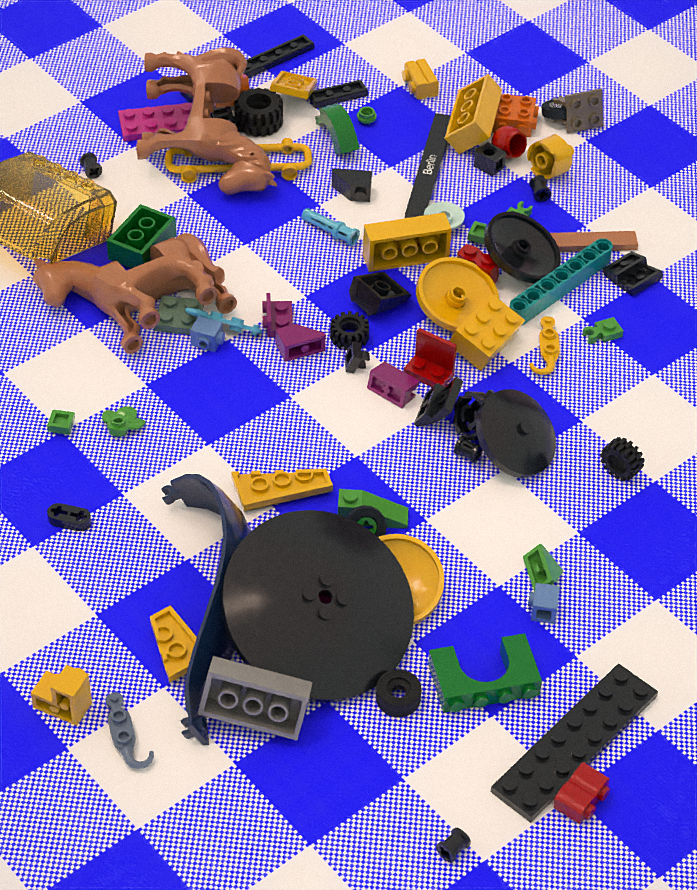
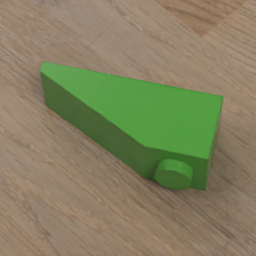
[338,489,408,529]

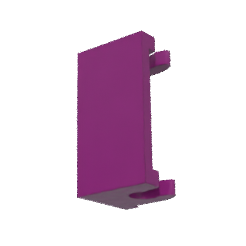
[367,361,420,408]

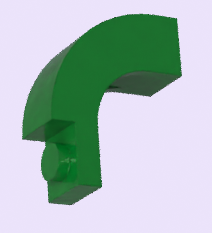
[315,104,360,154]

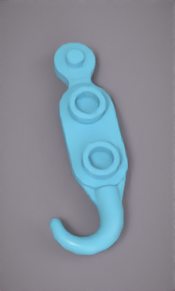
[185,307,263,336]

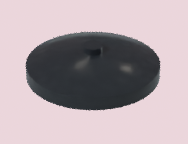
[484,211,561,284]
[476,389,556,478]

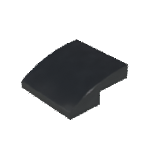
[602,251,663,296]
[414,377,463,427]

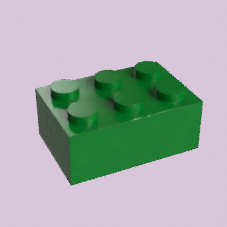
[106,204,177,268]

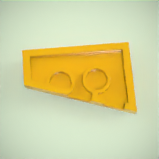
[150,605,197,683]

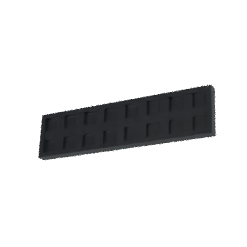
[490,663,658,823]

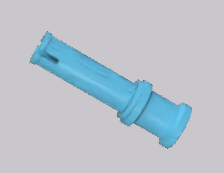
[301,208,360,246]

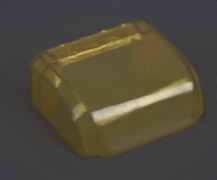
[0,151,117,264]

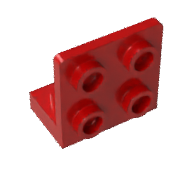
[403,328,457,387]

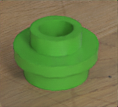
[357,106,376,124]

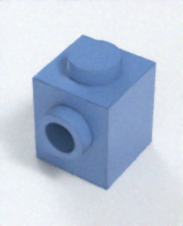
[190,316,225,352]
[528,583,560,624]

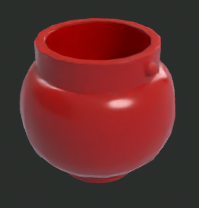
[491,126,527,159]

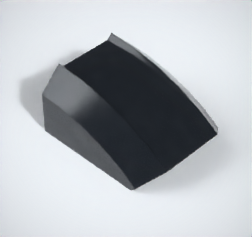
[349,271,412,316]

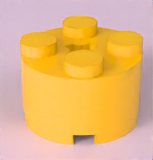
[527,134,574,180]

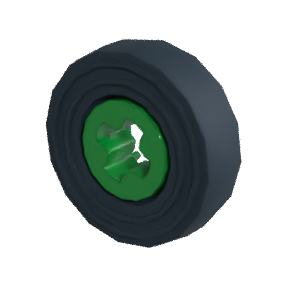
[346,505,387,537]

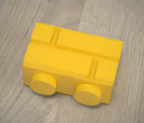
[402,58,439,100]

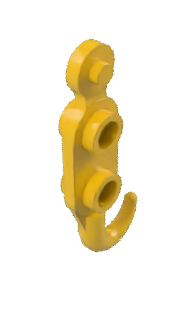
[529,316,560,375]

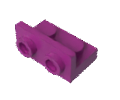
[262,293,293,337]

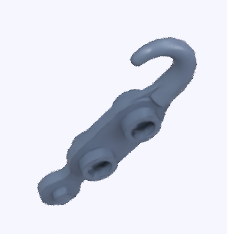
[106,692,154,769]

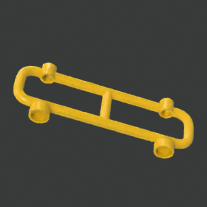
[165,138,312,183]

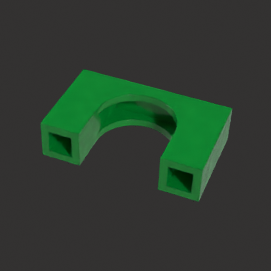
[428,633,542,713]

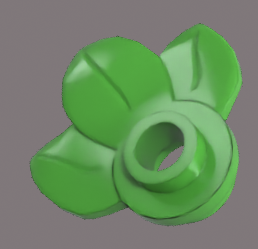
[102,406,146,437]

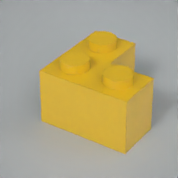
[31,665,92,726]

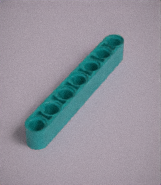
[509,238,613,326]

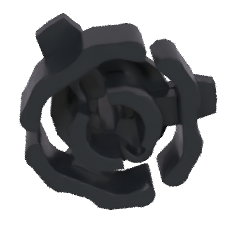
[453,390,495,441]

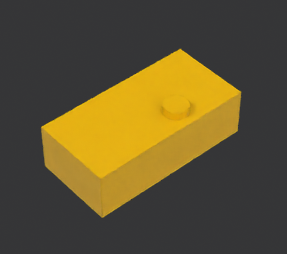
[445,74,502,154]
[363,212,452,272]

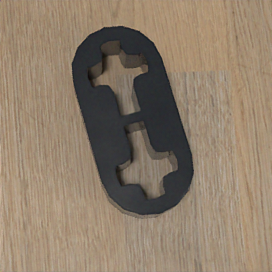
[47,503,92,532]

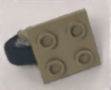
[541,88,604,133]

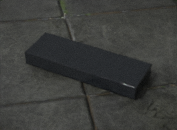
[308,79,368,109]

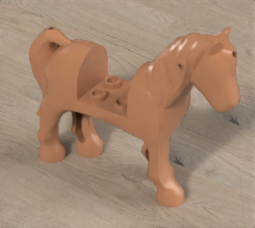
[136,47,277,195]
[33,233,237,354]

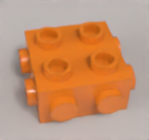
[492,94,539,137]

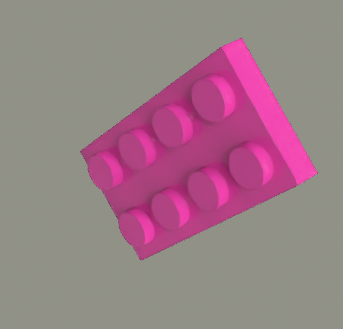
[118,103,192,141]

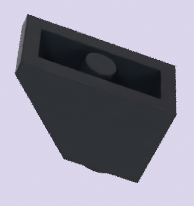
[332,168,372,202]

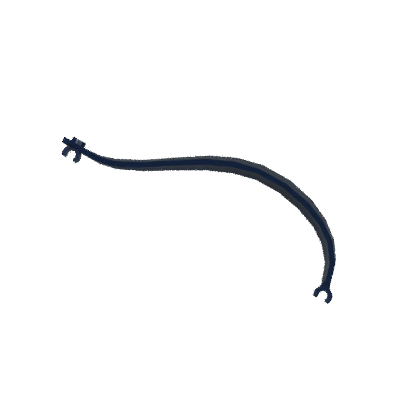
[161,474,251,746]

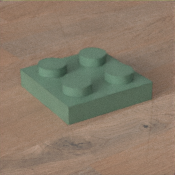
[154,295,204,335]

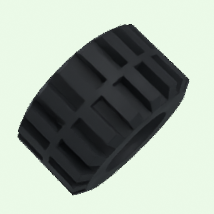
[234,88,283,137]

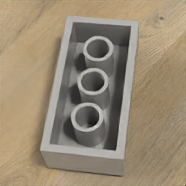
[198,656,313,740]

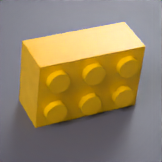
[449,293,525,371]

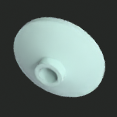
[424,202,465,230]

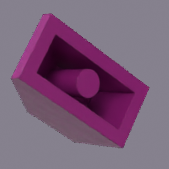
[275,324,326,362]

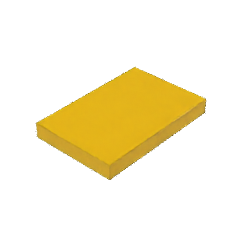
[269,71,318,99]

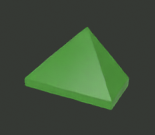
[523,543,564,592]

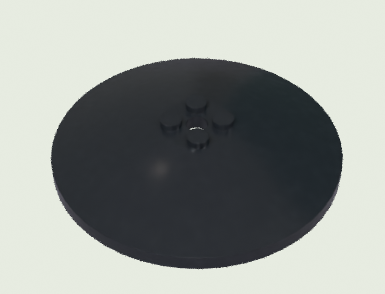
[221,510,414,703]

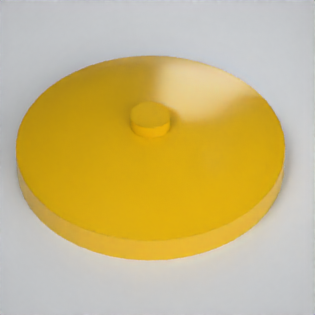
[416,257,499,332]
[378,534,444,625]

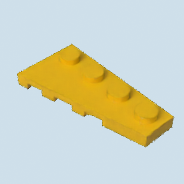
[231,468,333,511]

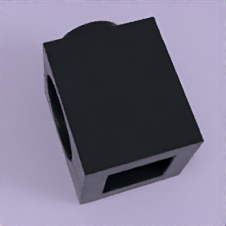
[474,142,506,177]

